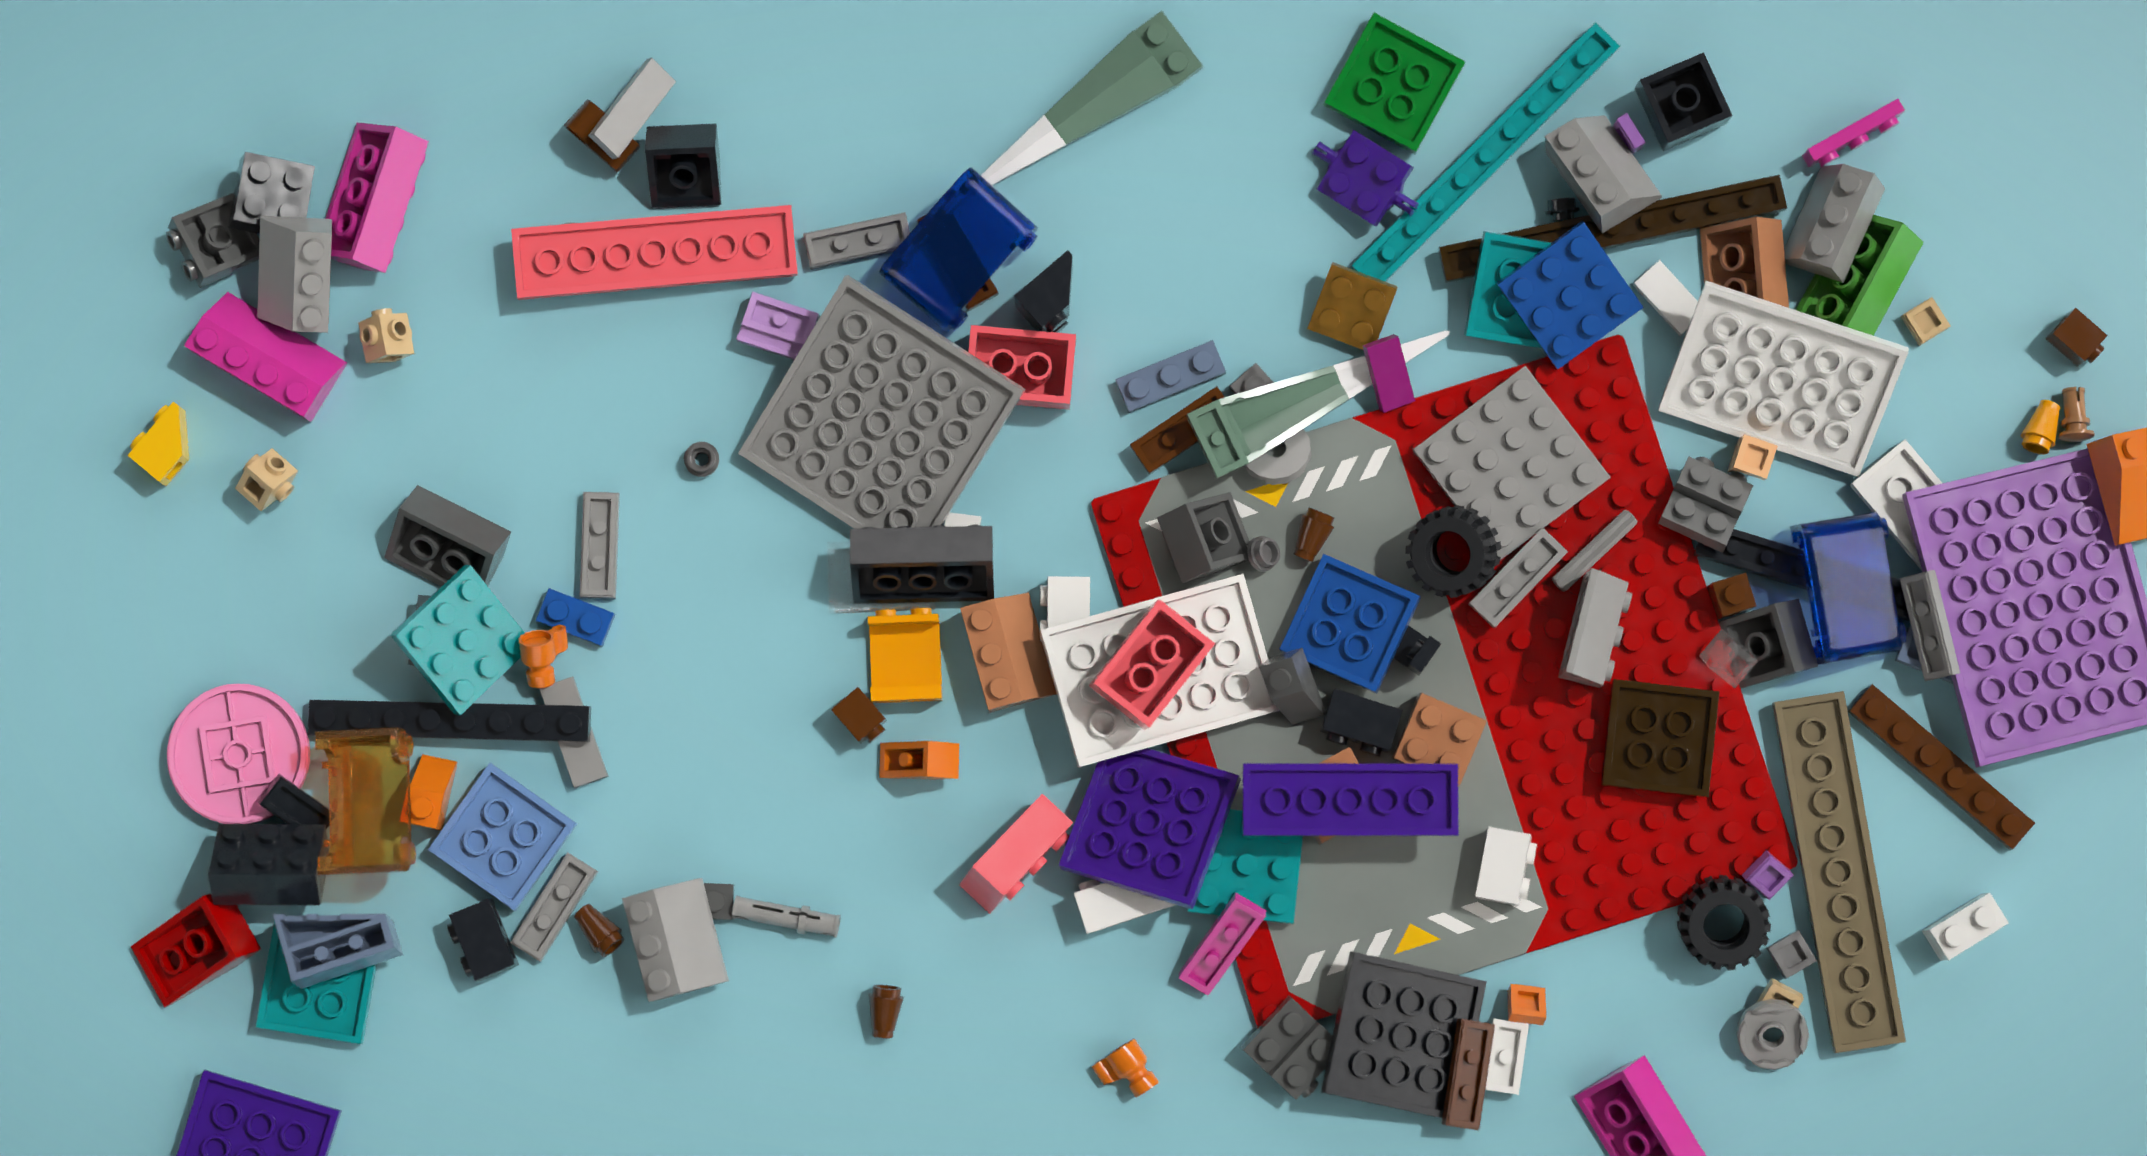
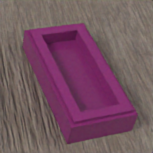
[1362,334,1415,413]

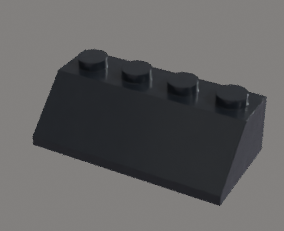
[850,524,994,604]

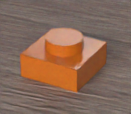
[1507,984,1546,1025]

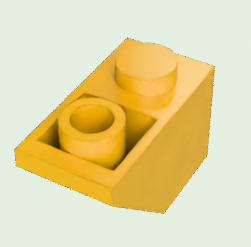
[127,402,189,486]

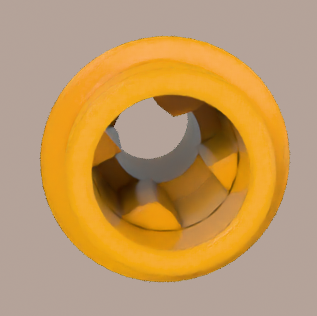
[2021,400,2061,455]

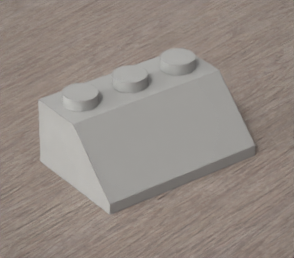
[1545,115,1662,233]
[1784,164,1885,283]
[257,216,332,333]
[1558,568,1632,688]
[622,878,729,1002]

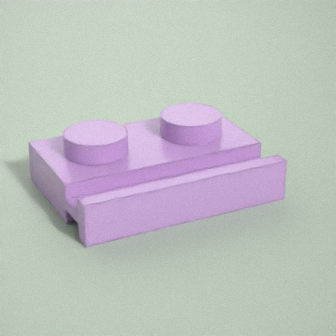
[736,292,820,360]

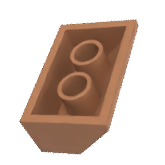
[1700,216,1789,308]
[960,593,1057,713]

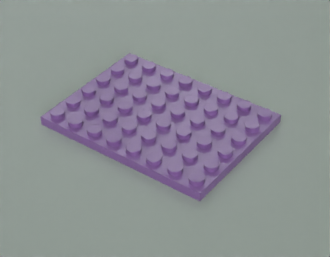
[1902,448,2147,767]

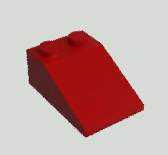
[130,893,261,1008]

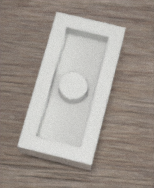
[1485,1019,1529,1095]

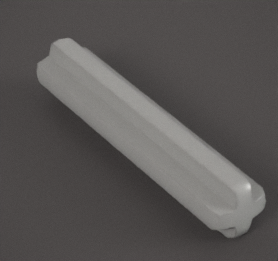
[1552,510,1638,592]

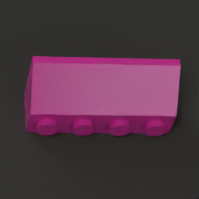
[325,122,429,273]
[184,292,347,422]
[1574,1055,1706,1156]

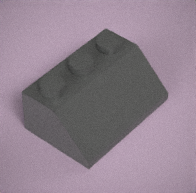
[384,485,511,587]

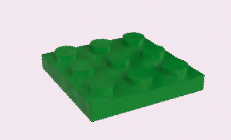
[1324,13,1466,154]

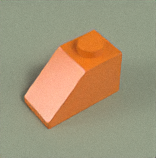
[879,741,959,780]
[401,754,458,830]

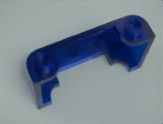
[879,167,1038,333]
[1790,512,1906,665]

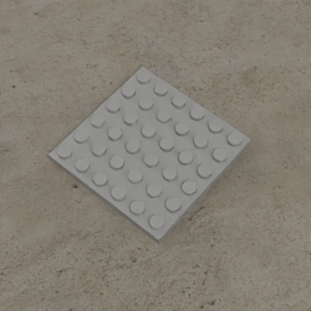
[738,275,1026,529]

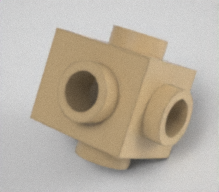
[358,308,415,363]
[235,448,298,511]

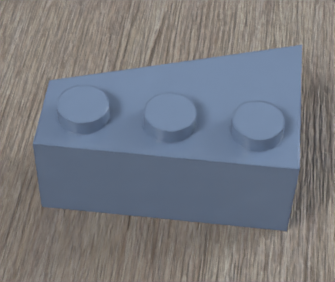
[273,914,403,989]

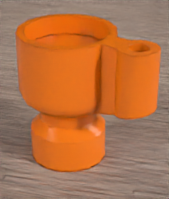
[519,625,568,688]
[1092,1038,1159,1098]

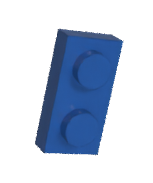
[536,588,616,647]

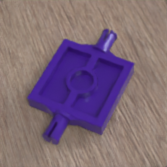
[1313,130,1419,227]

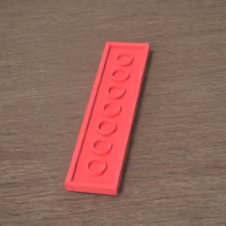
[511,205,798,300]

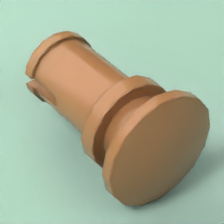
[2059,387,2095,442]

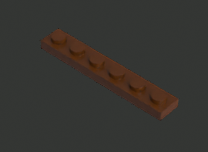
[1848,684,2035,850]

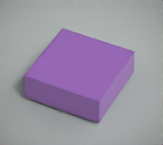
[1613,113,1645,154]
[1742,850,1794,900]

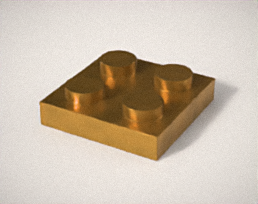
[1307,262,1398,350]

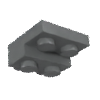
[166,193,260,288]
[1658,457,1753,553]
[1240,995,1332,1100]

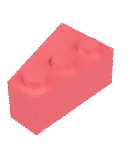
[959,794,1074,914]

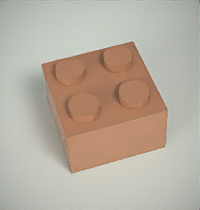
[1392,693,1487,786]

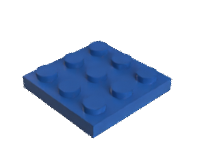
[1496,221,1644,369]
[1279,554,1421,694]

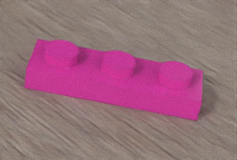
[1802,99,1905,167]
[1178,893,1266,996]

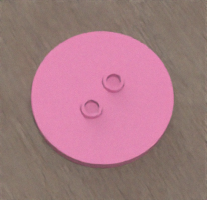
[167,683,310,824]

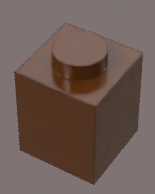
[2045,308,2108,366]
[1707,573,1757,620]
[831,687,887,744]

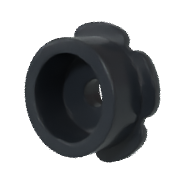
[1545,197,1580,222]

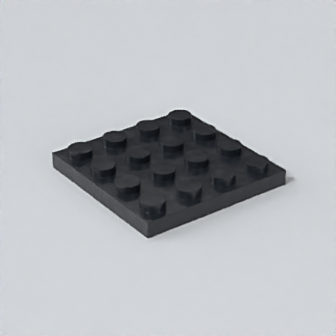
[1321,952,1487,1118]

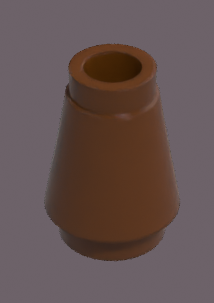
[1294,507,1335,562]
[574,904,624,957]
[869,985,904,1038]

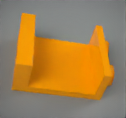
[868,608,943,704]

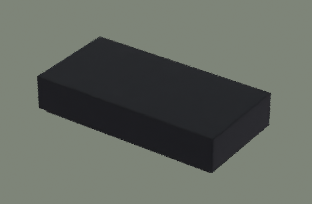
[257,774,337,829]

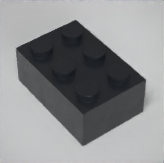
[208,824,330,905]

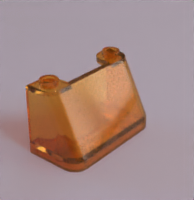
[315,727,416,876]

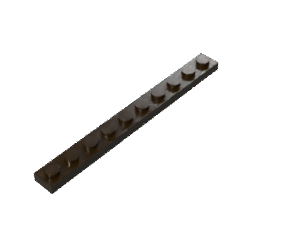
[1438,174,1787,283]

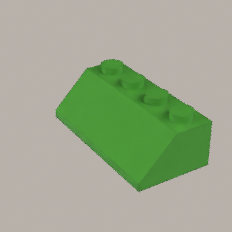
[1796,215,1924,336]

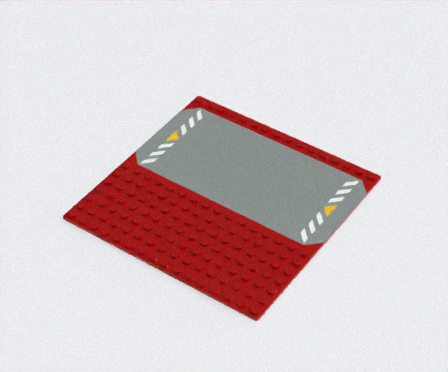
[1091,335,1798,1028]

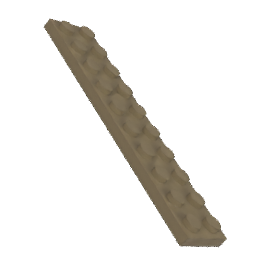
[1772,691,1906,1053]

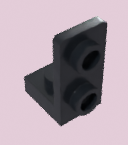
[1393,625,1442,676]

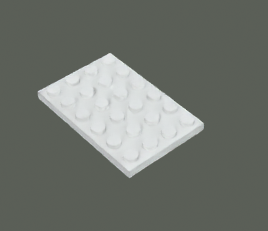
[1658,281,1909,477]
[1039,574,1280,767]

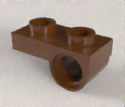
[564,99,640,173]

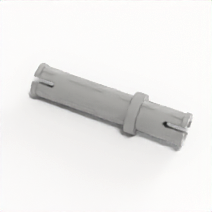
[732,895,841,938]

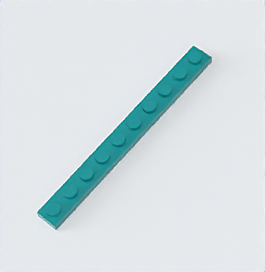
[1351,22,1620,282]

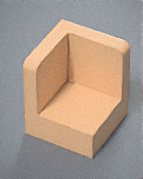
[1727,434,1778,481]

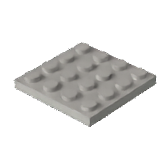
[1413,366,1611,560]

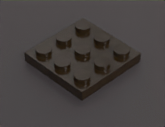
[1601,679,1720,798]

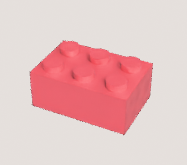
[968,325,1076,410]
[1089,599,1215,730]

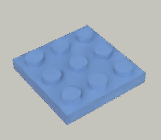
[428,763,577,911]

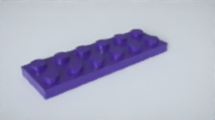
[1242,763,1459,836]

